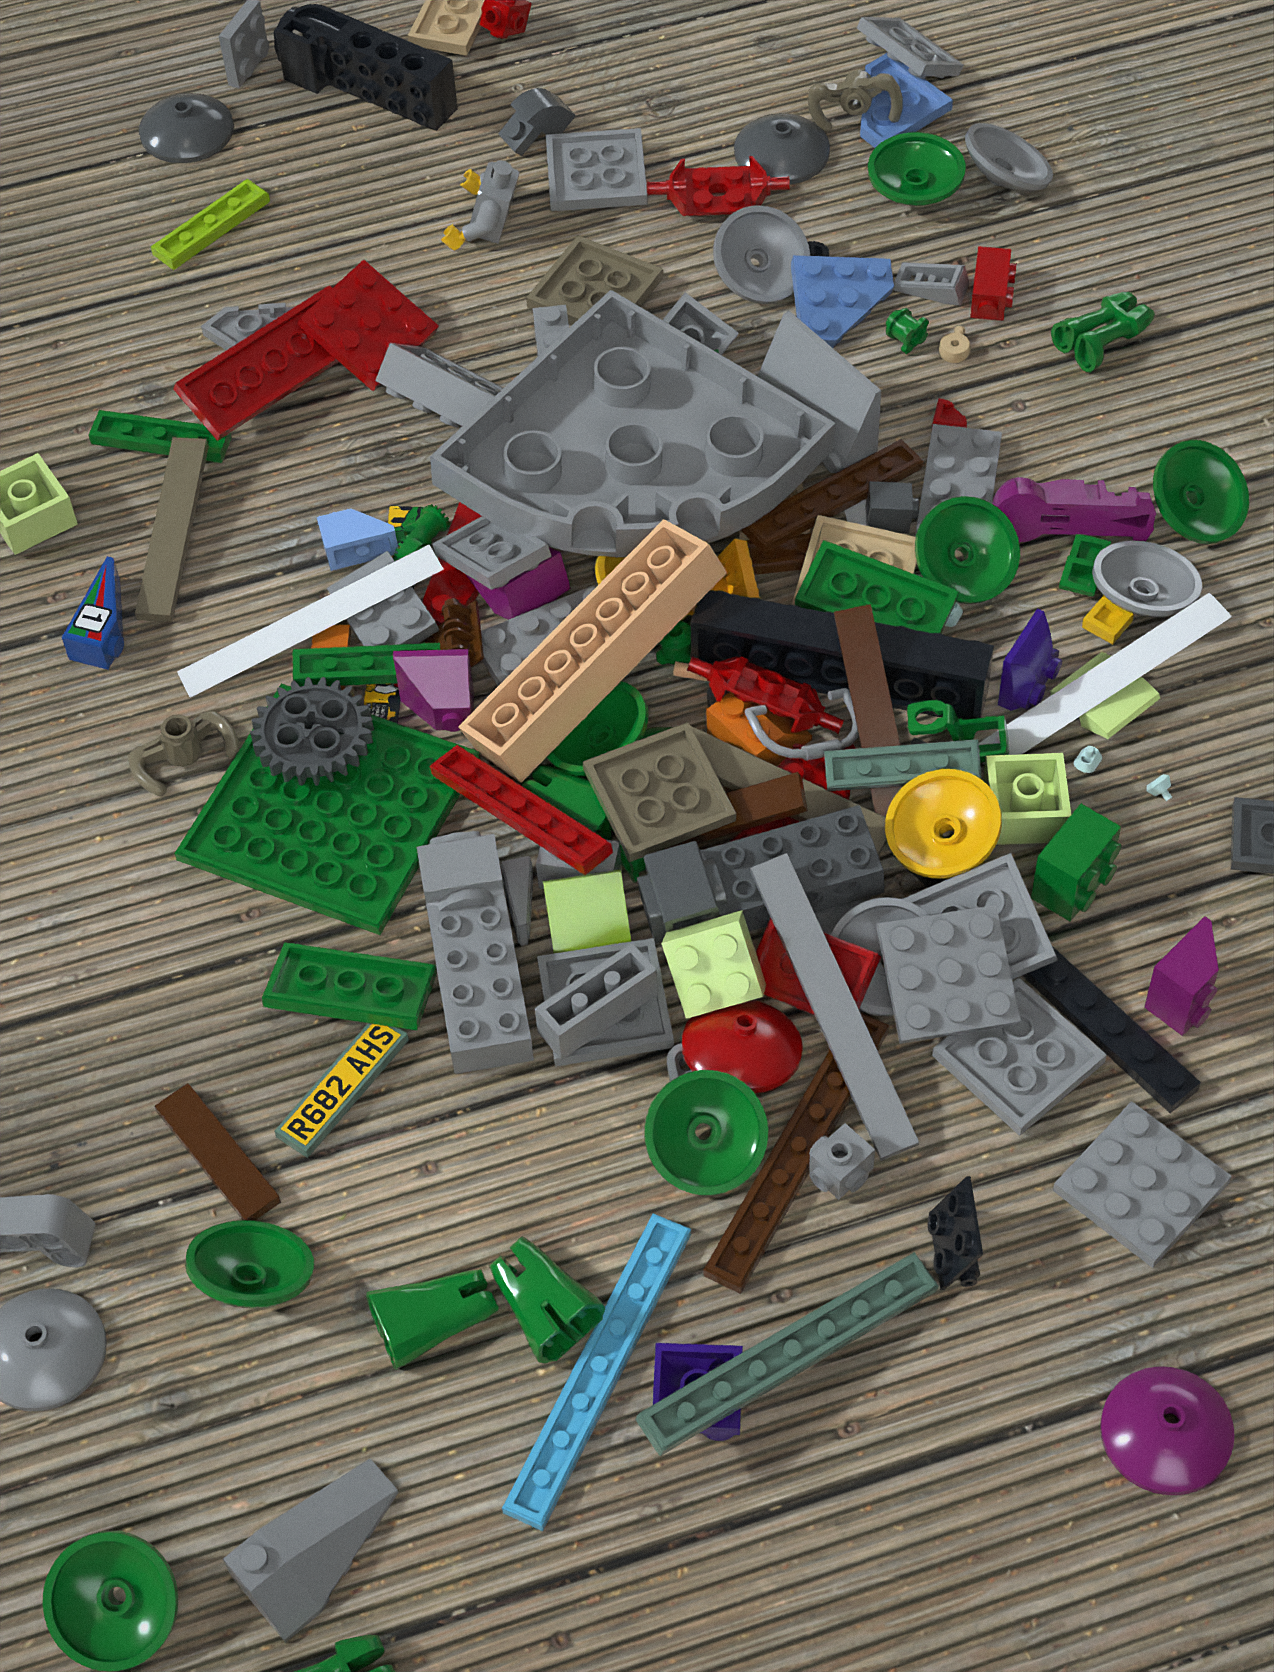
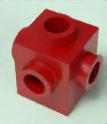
[479,0,532,39]

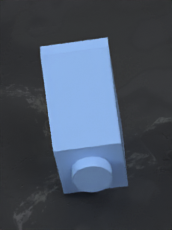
[317,508,398,571]

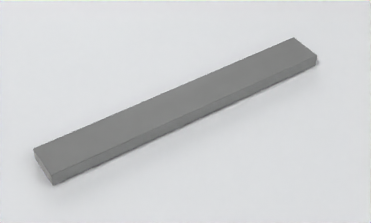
[750,853,919,1161]

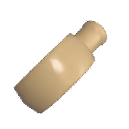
[938,326,971,363]

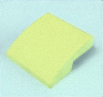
[1050,652,1160,739]

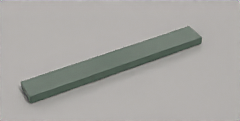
[635,1252,939,1456]

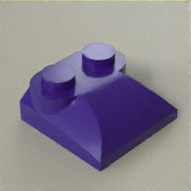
[998,608,1062,711]
[653,1343,743,1441]

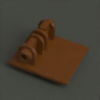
[425,598,484,667]

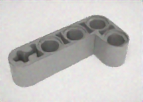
[0,1194,96,1268]

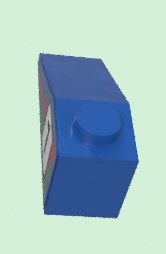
[62,556,124,670]

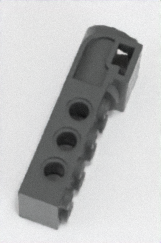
[637,805,885,944]

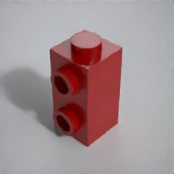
[970,246,1017,321]

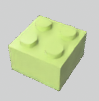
[0,453,78,555]
[983,753,1071,845]
[662,910,766,1019]

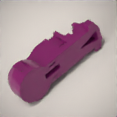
[992,477,1157,542]

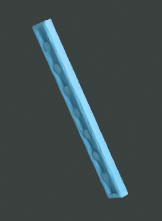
[502,1213,691,1531]

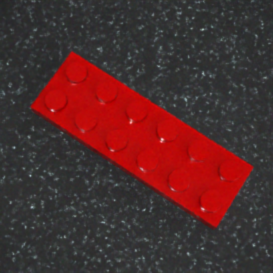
[173,285,339,441]

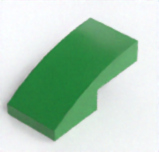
[1059,534,1111,597]

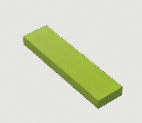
[151,179,270,270]

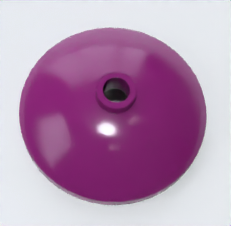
[1100,1366,1235,1495]

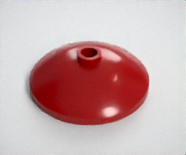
[682,1000,803,1094]

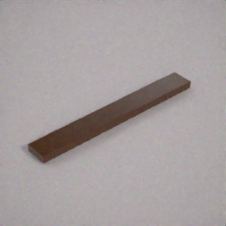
[703,1012,889,1294]

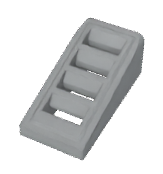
[893,262,969,306]
[500,856,533,946]

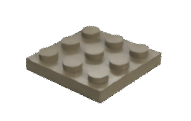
[526,235,663,325]
[583,722,736,862]

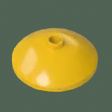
[885,769,1002,879]

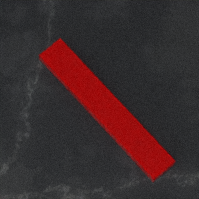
[430,745,613,875]

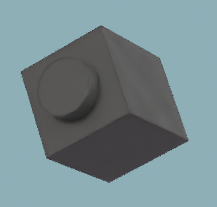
[865,481,919,533]

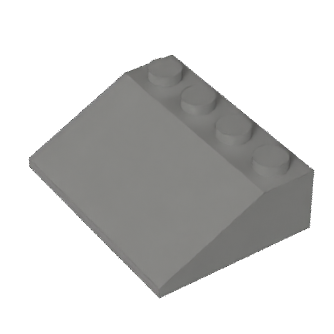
[757,311,881,473]

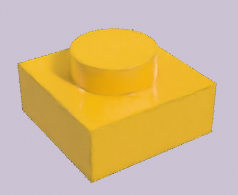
[1082,595,1134,645]

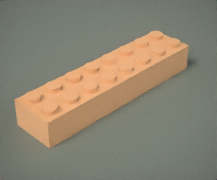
[458,519,727,783]

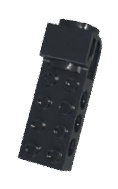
[273,4,458,131]

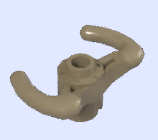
[808,70,903,133]
[128,711,239,796]

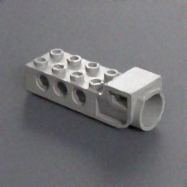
[417,831,534,1074]

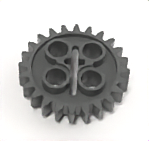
[250,677,374,786]

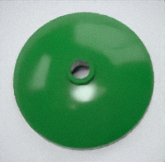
[868,132,966,206]
[1153,440,1249,544]
[915,496,1020,604]
[547,681,649,776]
[644,1070,768,1195]
[185,1220,314,1309]
[42,1531,178,1672]

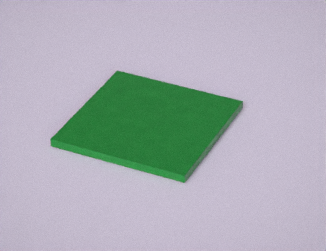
[174,683,480,935]

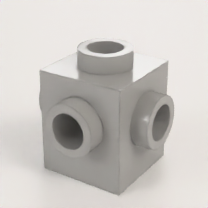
[809,1123,875,1200]

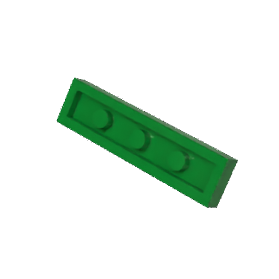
[88,410,232,463]
[293,643,440,687]

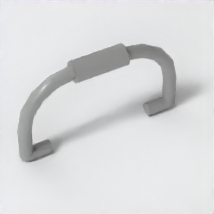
[745,688,859,761]

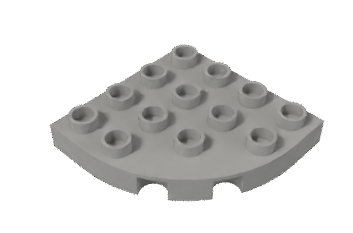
[430,290,836,557]

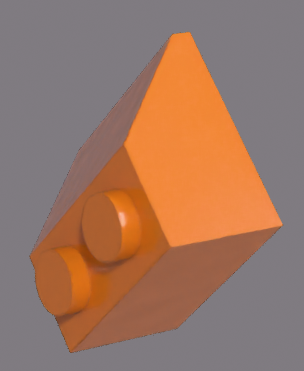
[706,692,812,766]

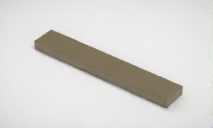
[135,437,209,622]
[691,726,887,856]

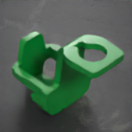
[907,700,1009,763]

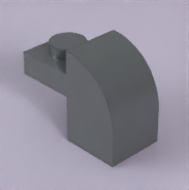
[498,88,576,156]

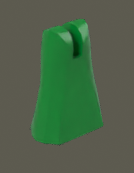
[521,764,614,840]
[489,1236,605,1364]
[366,1269,499,1370]

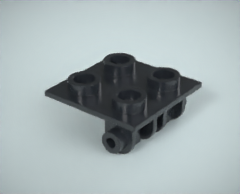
[927,1176,983,1290]

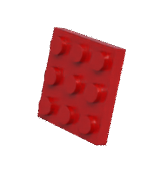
[297,259,439,392]

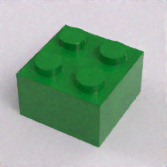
[1031,803,1122,922]

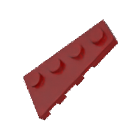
[422,502,481,626]

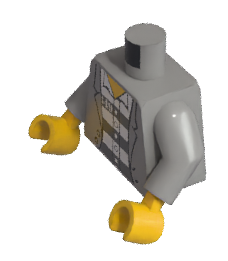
[441,160,520,250]

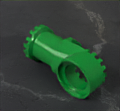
[394,504,450,561]

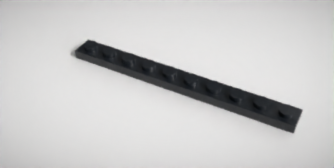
[892,853,1201,1113]

